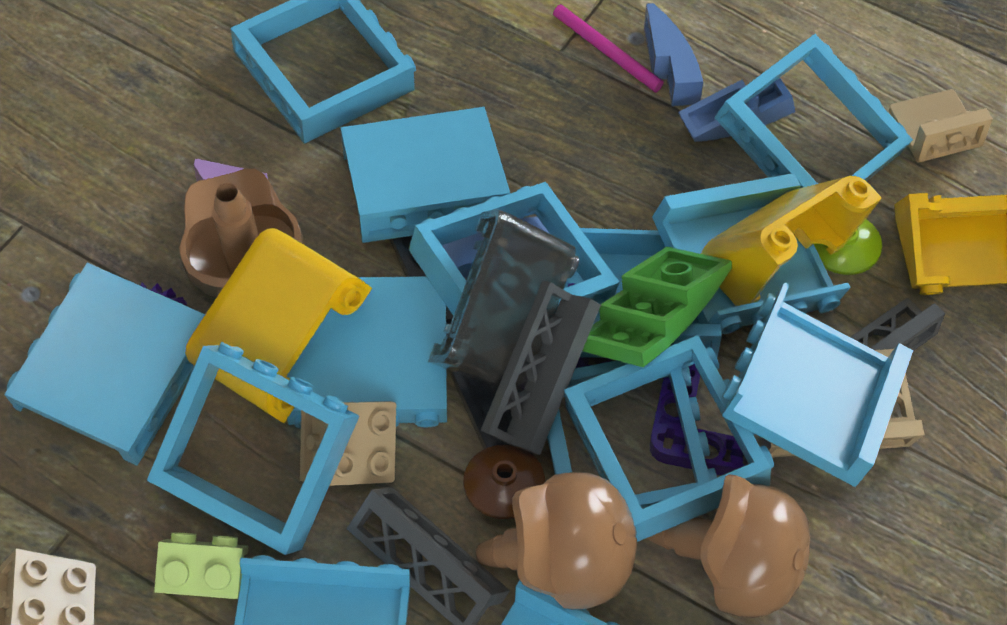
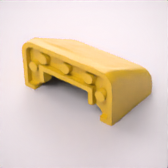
[701,176,882,306]
[894,193,1007,295]
[185,228,372,423]

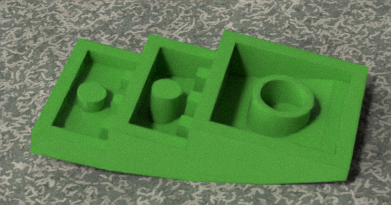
[582,247,732,368]

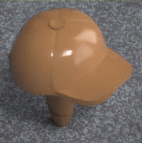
[179,169,303,298]
[476,472,637,610]
[646,474,810,618]

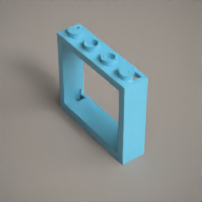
[230,0,416,144]
[714,34,913,189]
[409,182,620,355]
[564,335,774,542]
[147,342,359,555]
[547,360,717,509]

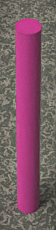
[553,4,664,93]

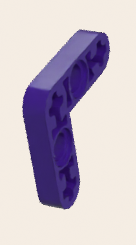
[650,364,746,475]

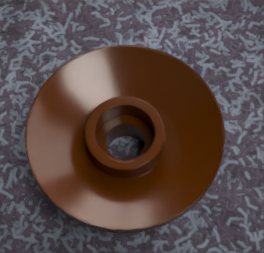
[463,445,545,519]

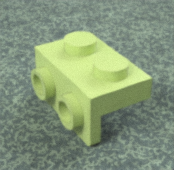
[154,532,248,599]

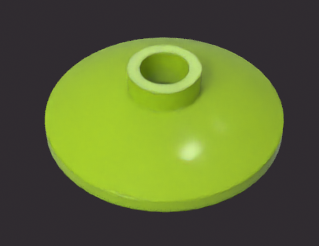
[814,219,882,275]

